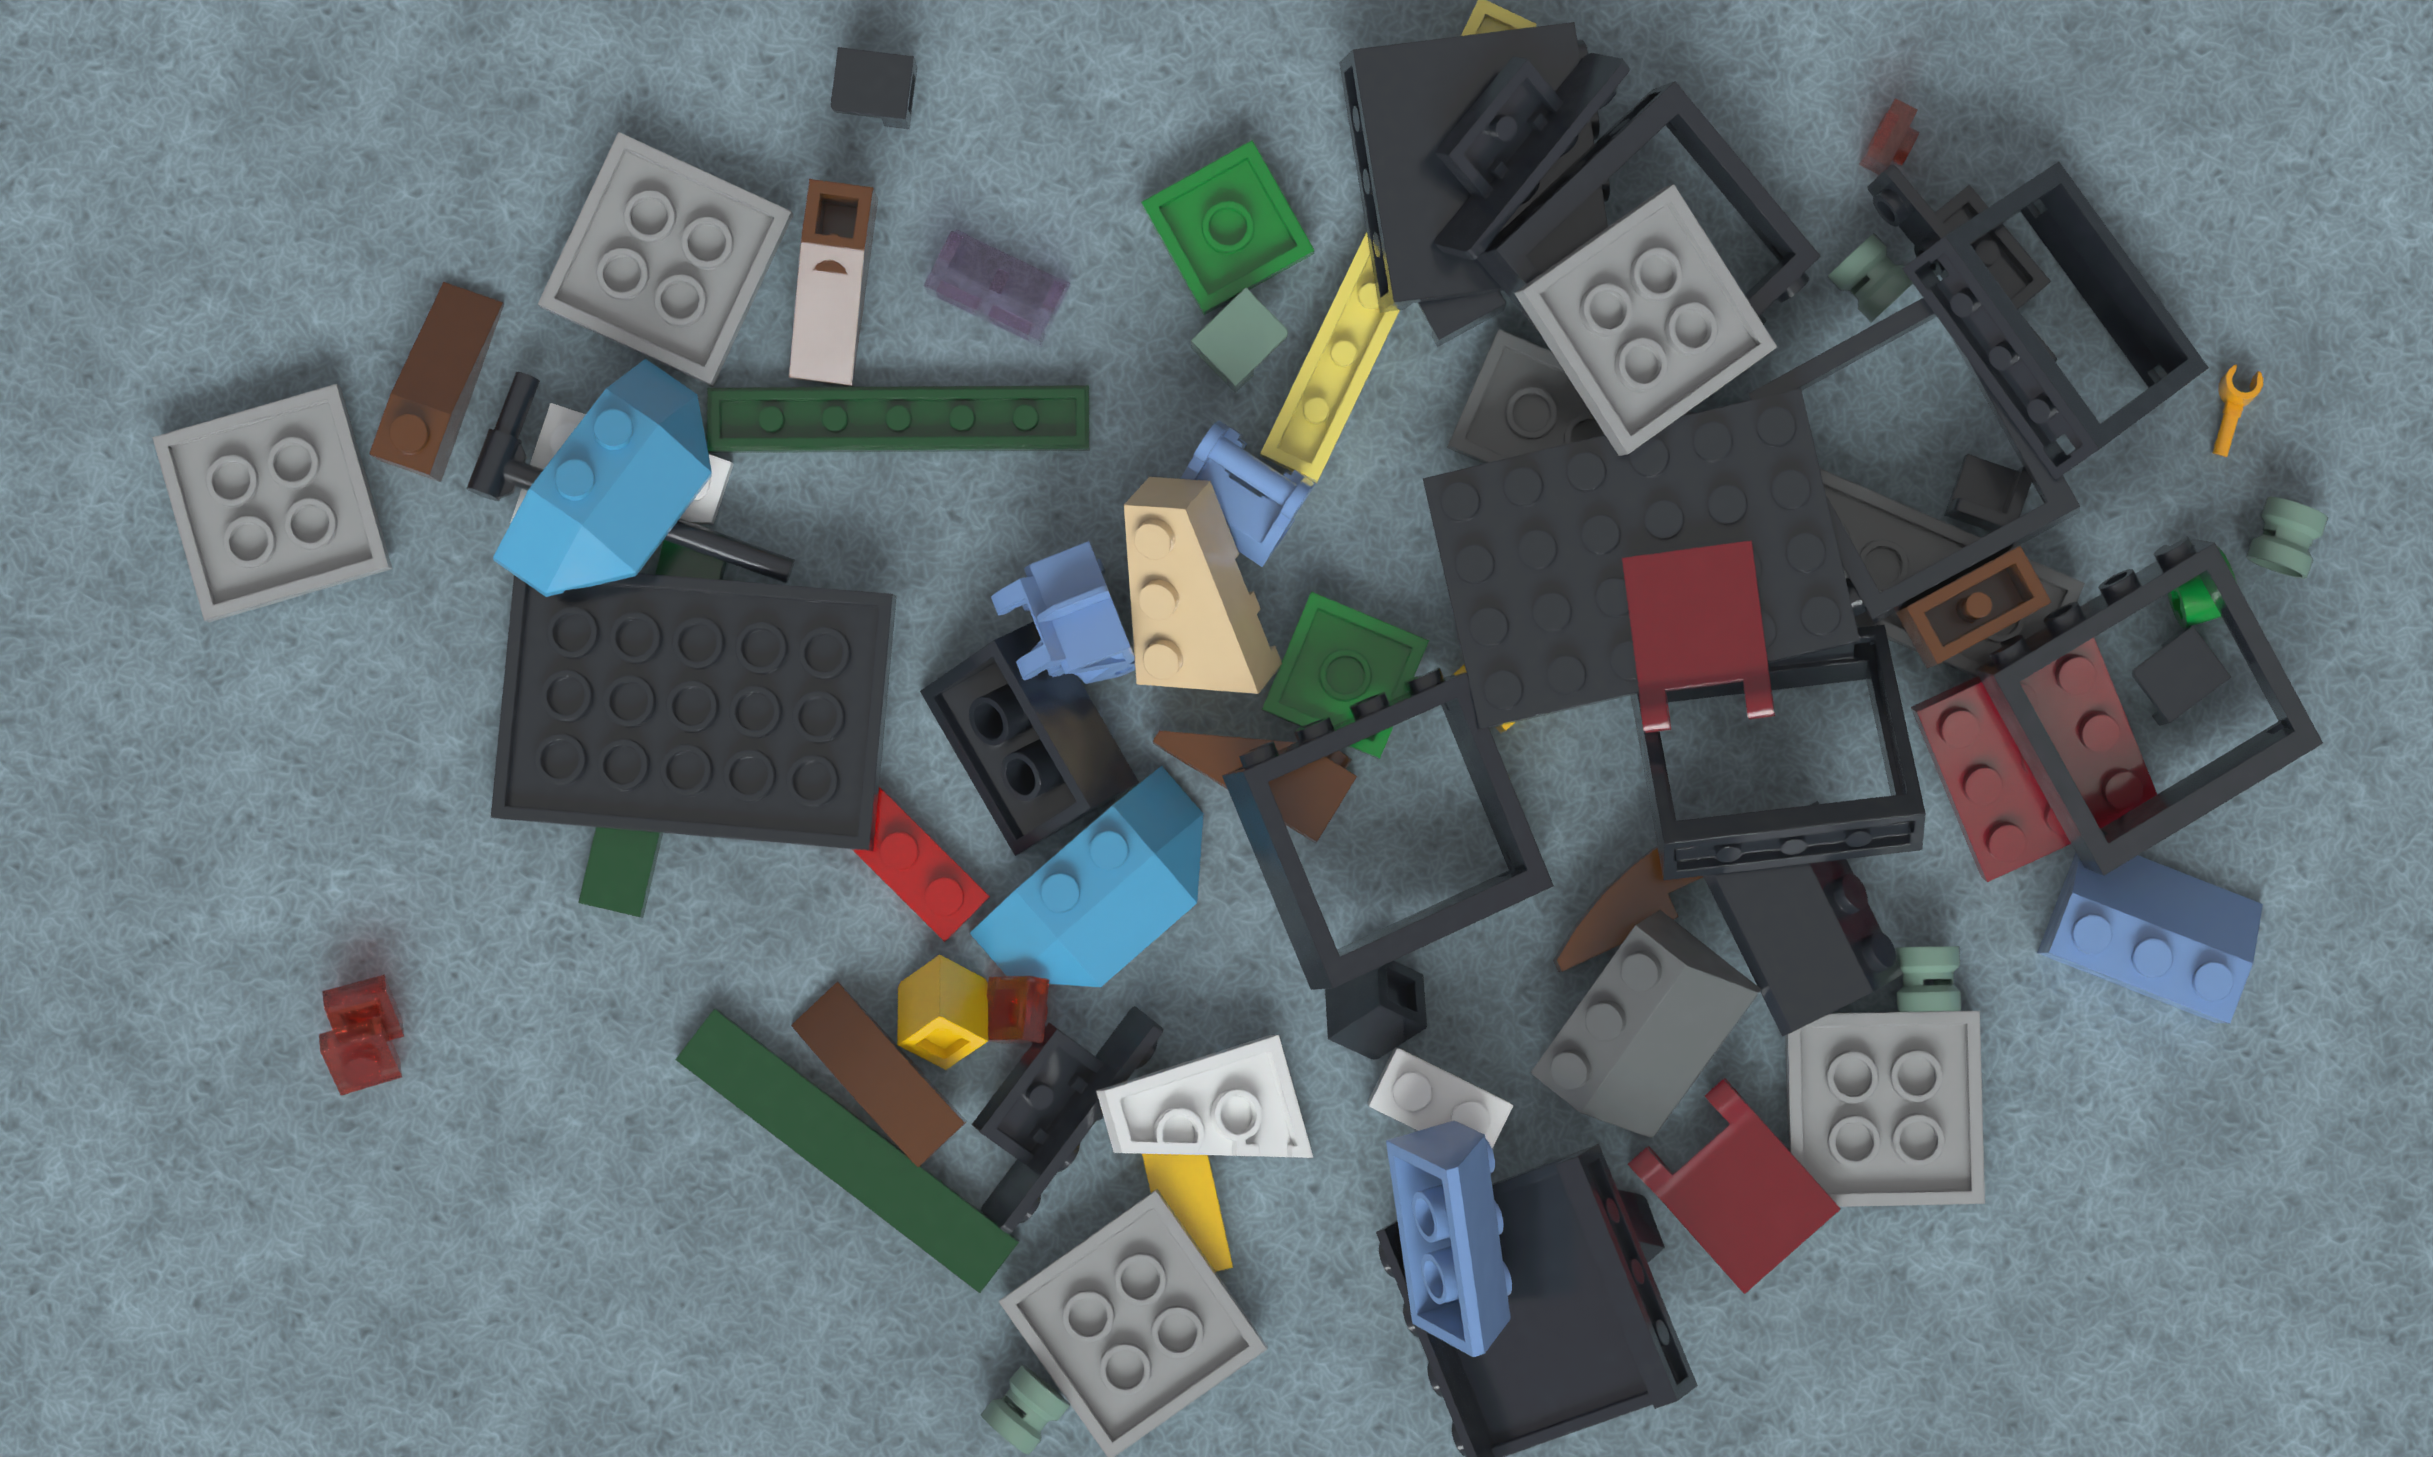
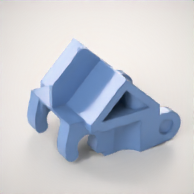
[1180,421,1316,567]
[991,541,1135,684]

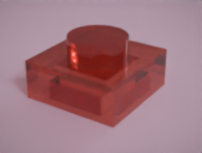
[1859,98,1920,175]
[322,974,404,1053]
[987,976,1049,1044]
[319,1016,402,1096]

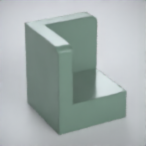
[1191,288,1288,393]

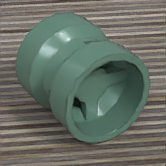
[1828,233,1913,323]
[2246,497,2328,579]
[1895,946,1961,1012]
[980,1364,1070,1455]

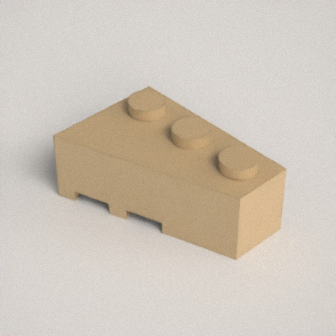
[1124,477,1282,694]

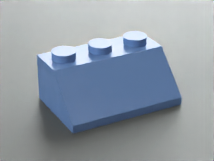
[2037,853,2263,1024]
[1386,1120,1512,1357]

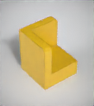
[897,954,988,1070]

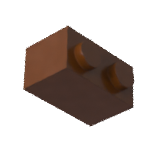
[1896,545,2052,669]

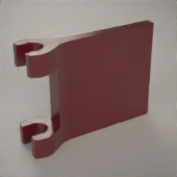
[1622,540,1775,733]
[1628,1078,1841,1294]

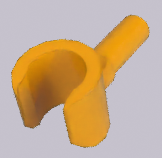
[2212,365,2264,457]

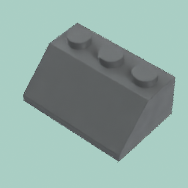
[1531,910,1762,1138]

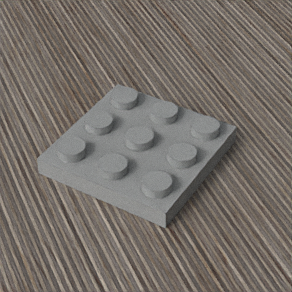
[538,132,793,387]
[1514,184,1777,456]
[152,384,393,622]
[1785,1011,1985,1207]
[999,1189,1268,1457]

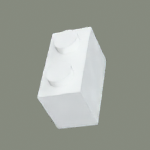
[1367,1047,1513,1148]

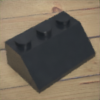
[920,621,1139,856]
[1703,801,1903,1037]

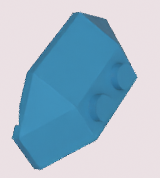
[493,359,712,597]
[970,766,1204,987]

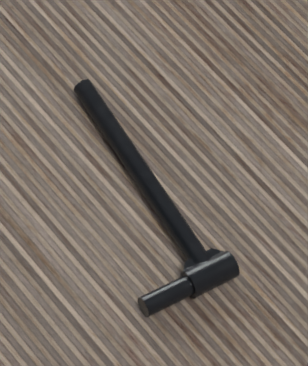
[466,372,795,583]

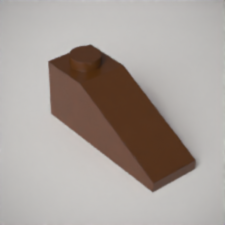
[369,282,504,482]
[1152,731,1357,843]

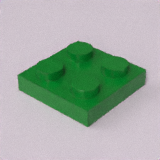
[1141,140,1315,315]
[1262,592,1429,759]

